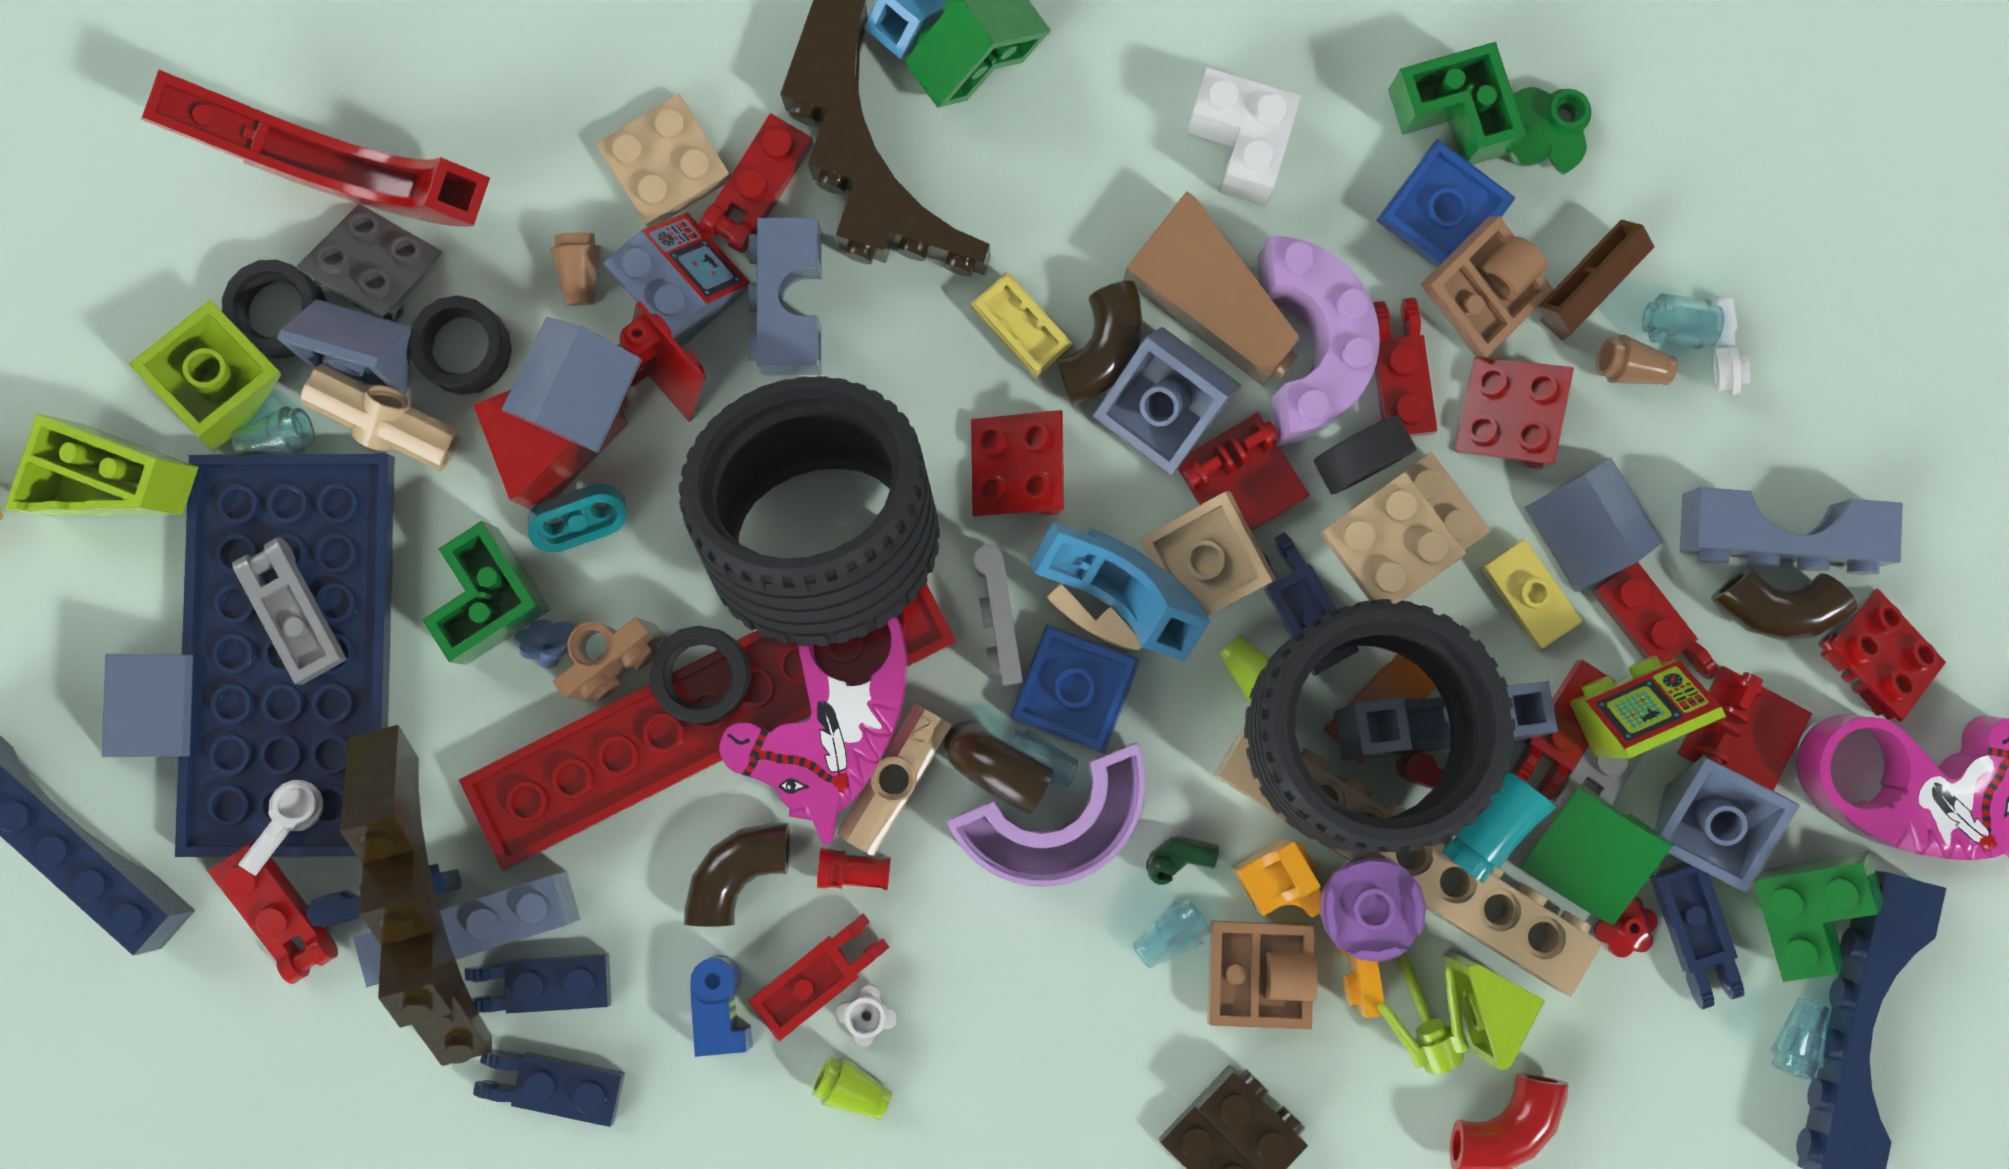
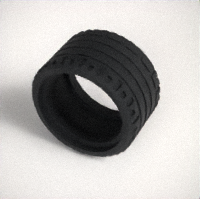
[679,376,940,646]
[1244,599,1516,852]

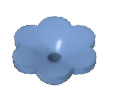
[514,620,573,668]

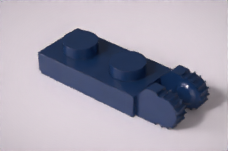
[1262,532,1360,676]
[1650,862,1745,1010]
[306,863,462,928]
[464,954,611,1014]
[473,1049,625,1127]

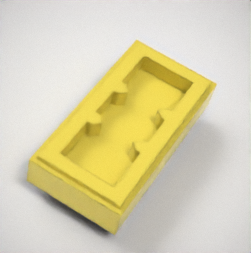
[970,272,1073,379]
[1481,539,1583,650]

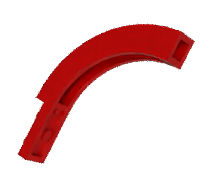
[141,69,490,227]

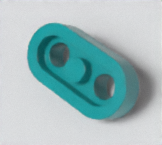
[528,483,627,553]

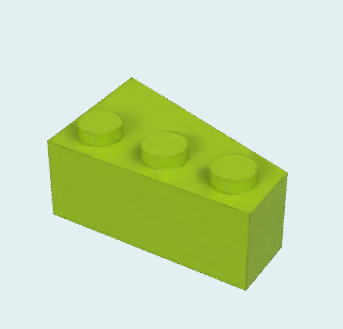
[4,413,199,516]

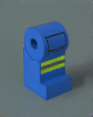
[690,955,753,1057]

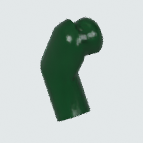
[1146,836,1219,885]

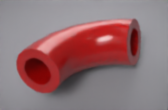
[1450,1073,1569,1169]

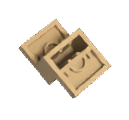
[1320,451,1491,604]

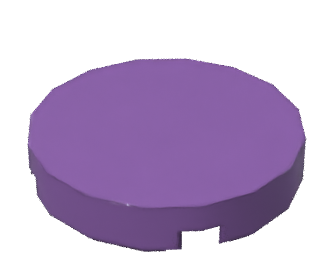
[1320,856,1426,962]

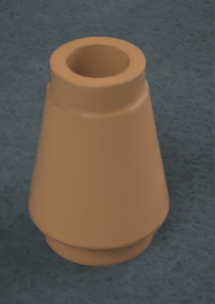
[550,233,601,306]
[1596,335,1678,385]

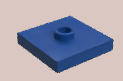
[1376,139,1516,267]
[1010,624,1141,755]

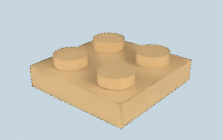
[595,93,730,227]
[1140,491,1277,616]

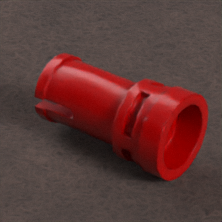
[817,847,891,890]

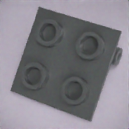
[296,204,442,322]

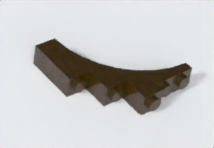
[780,0,990,276]
[340,725,492,1066]

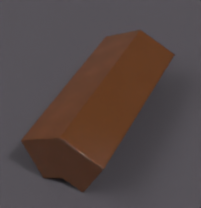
[1538,219,1655,341]

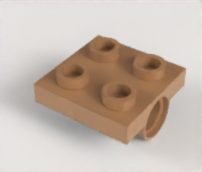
[1421,216,1554,358]
[552,617,666,702]
[1207,920,1318,1029]

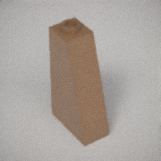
[1123,191,1300,386]

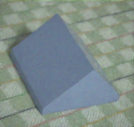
[277,299,411,394]
[502,316,642,453]
[1524,457,1663,592]
[102,653,193,757]
[1655,756,1800,893]

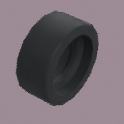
[222,259,327,359]
[408,295,512,395]
[1313,415,1417,495]
[649,626,752,724]

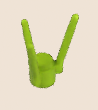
[1378,952,1470,1074]

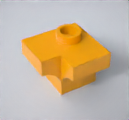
[1231,837,1321,918]

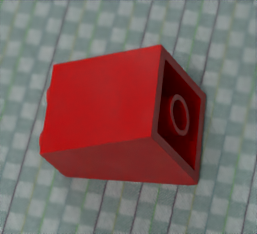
[473,390,630,510]

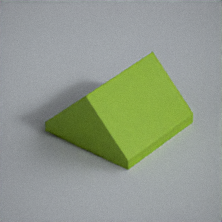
[1443,952,1545,1071]

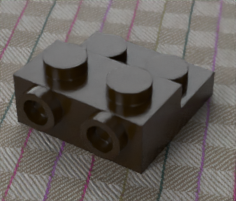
[1159,1065,1308,1169]

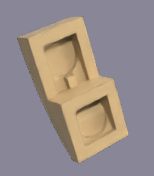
[1046,584,1142,652]

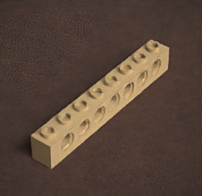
[1213,724,1603,997]

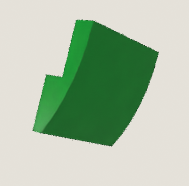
[1520,785,1674,926]

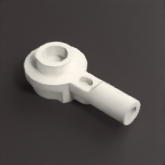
[1713,298,1750,396]
[238,780,324,876]

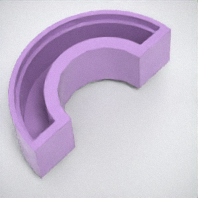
[1258,236,1380,446]
[946,743,1146,887]

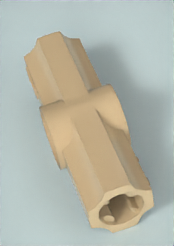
[300,364,461,471]
[836,703,953,856]

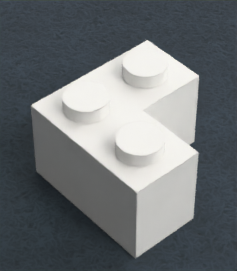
[1187,67,1302,206]

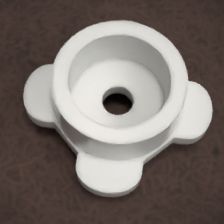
[836,985,897,1047]

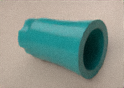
[1441,771,1556,884]

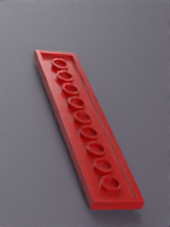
[459,583,957,871]

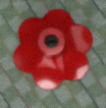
[1593,896,1658,958]

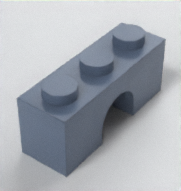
[748,218,822,375]

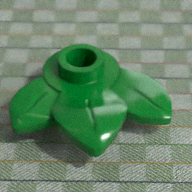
[1508,87,1591,175]

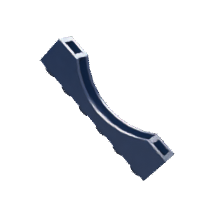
[0,736,195,956]
[1796,871,1946,1169]

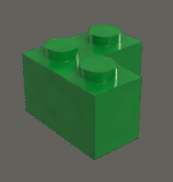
[904,0,1051,108]
[1388,41,1526,165]
[422,521,551,665]
[1754,851,1884,982]

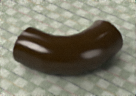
[1057,280,1144,406]
[1711,568,1858,641]
[943,720,1053,814]
[684,823,790,927]

